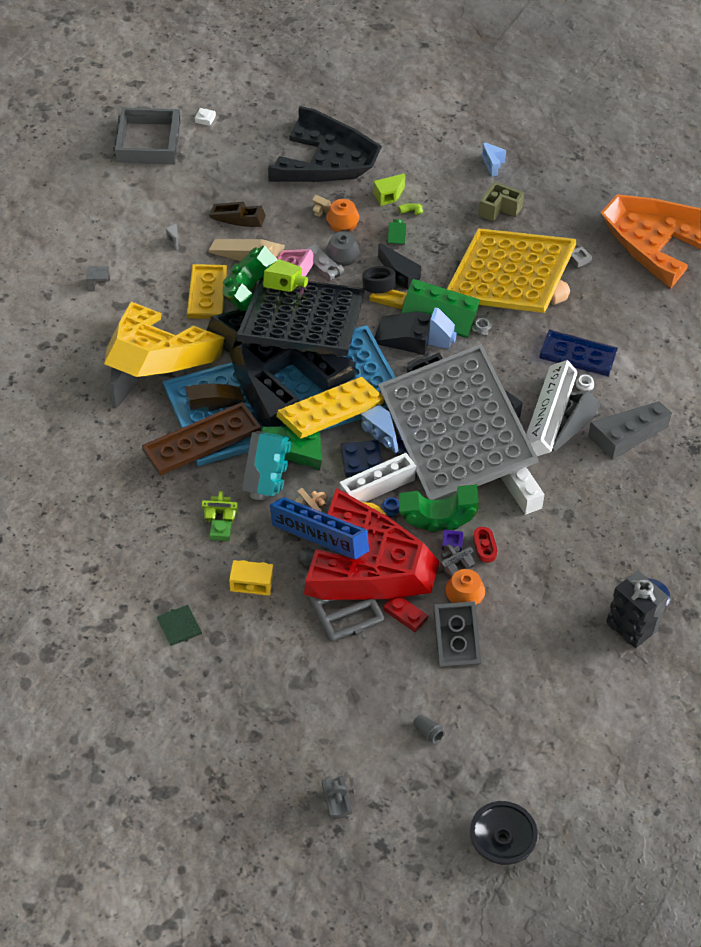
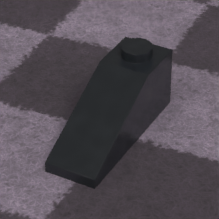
[378,243,421,290]

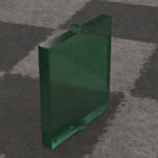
[157,605,202,646]

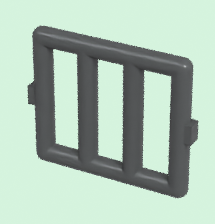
[303,583,385,641]

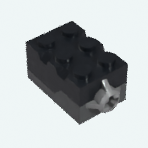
[606,570,669,648]

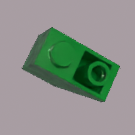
[388,219,406,244]

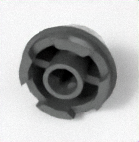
[326,232,360,266]

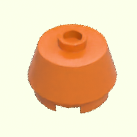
[326,199,360,232]
[445,569,485,605]

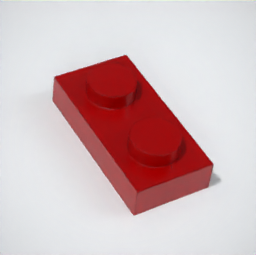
[383,597,428,632]

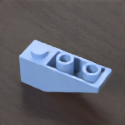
[361,405,398,453]

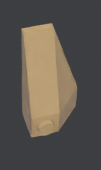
[208,239,285,261]

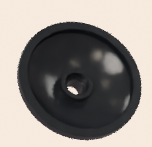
[470,801,538,865]

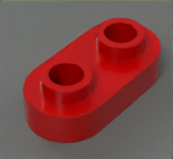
[473,526,498,563]

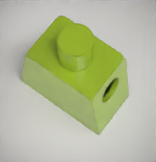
[263,259,308,292]

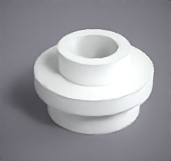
[576,375,594,391]

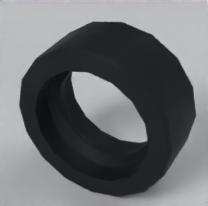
[362,266,396,293]

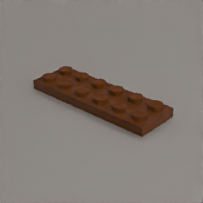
[142,402,261,476]

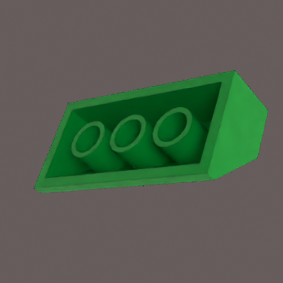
[401,279,480,338]

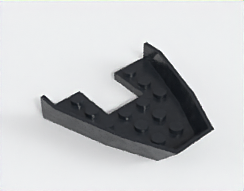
[268,106,382,182]

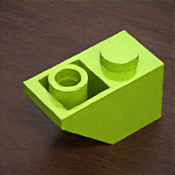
[373,173,405,206]

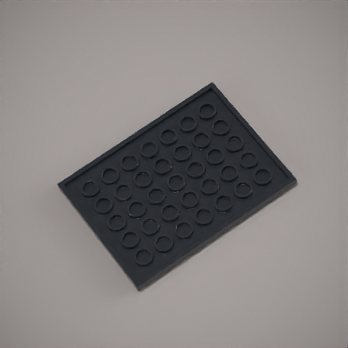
[237,276,365,357]

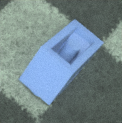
[428,308,457,349]

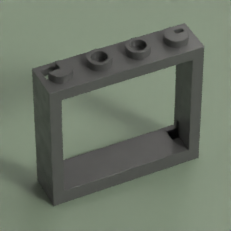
[113,107,181,164]

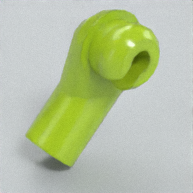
[398,203,423,215]

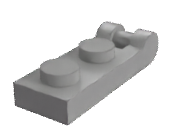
[306,244,344,281]

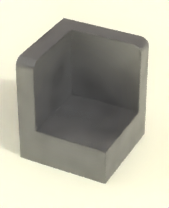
[86,266,110,291]

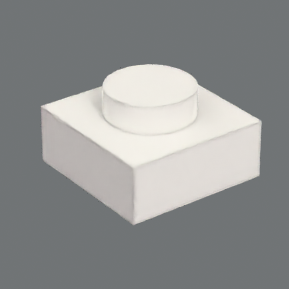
[195,108,215,126]

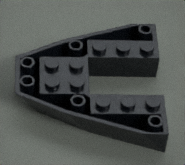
[229,343,356,427]

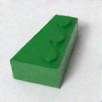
[262,427,322,471]

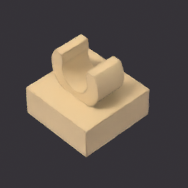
[312,195,331,217]

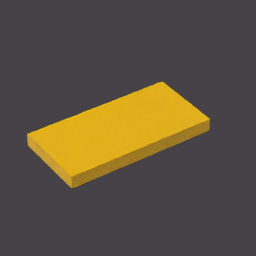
[187,264,227,319]

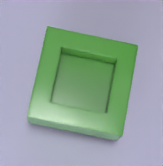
[210,519,232,541]

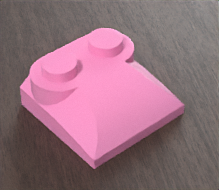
[277,249,313,276]

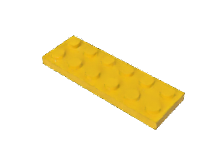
[277,377,385,439]

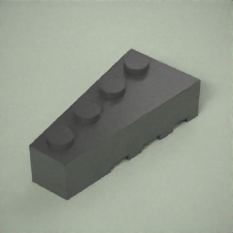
[588,401,672,460]

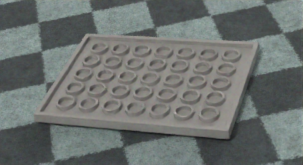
[378,344,539,500]

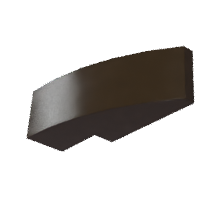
[209,201,266,227]
[185,384,245,411]

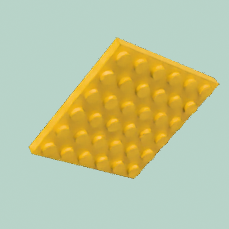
[447,228,576,313]

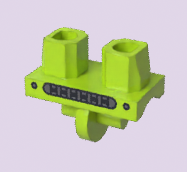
[202,491,238,523]

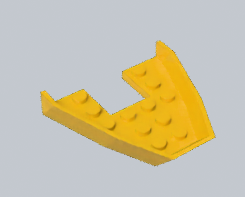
[104,302,225,377]

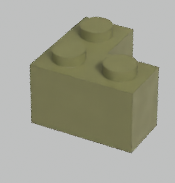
[478,181,524,221]

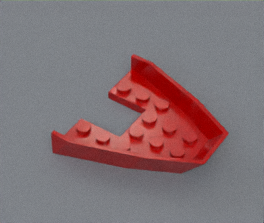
[304,488,440,600]

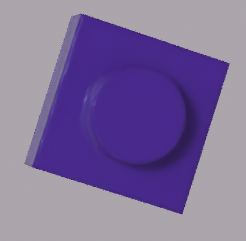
[442,530,463,552]

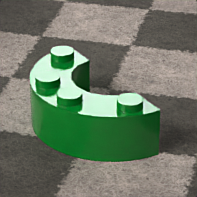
[223,245,277,311]
[399,484,479,532]

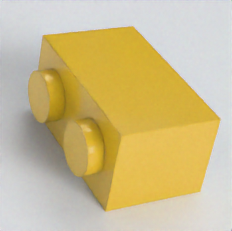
[229,560,273,595]

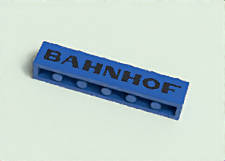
[270,497,369,559]

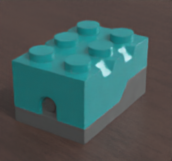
[242,431,291,501]

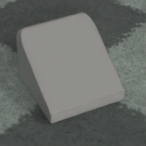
[166,224,179,250]

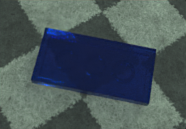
[539,330,618,377]

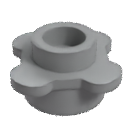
[472,318,492,336]

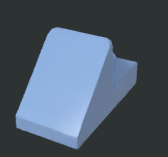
[482,143,506,177]

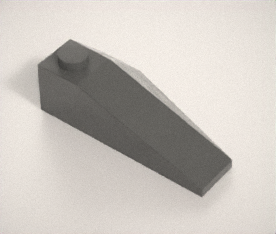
[552,390,601,451]

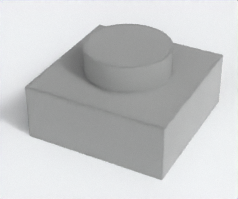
[570,247,592,268]

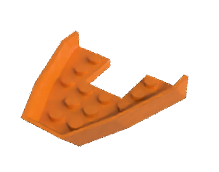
[601,194,701,289]

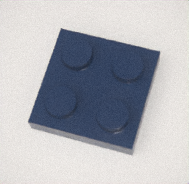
[341,440,382,477]

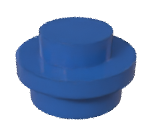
[382,497,400,516]

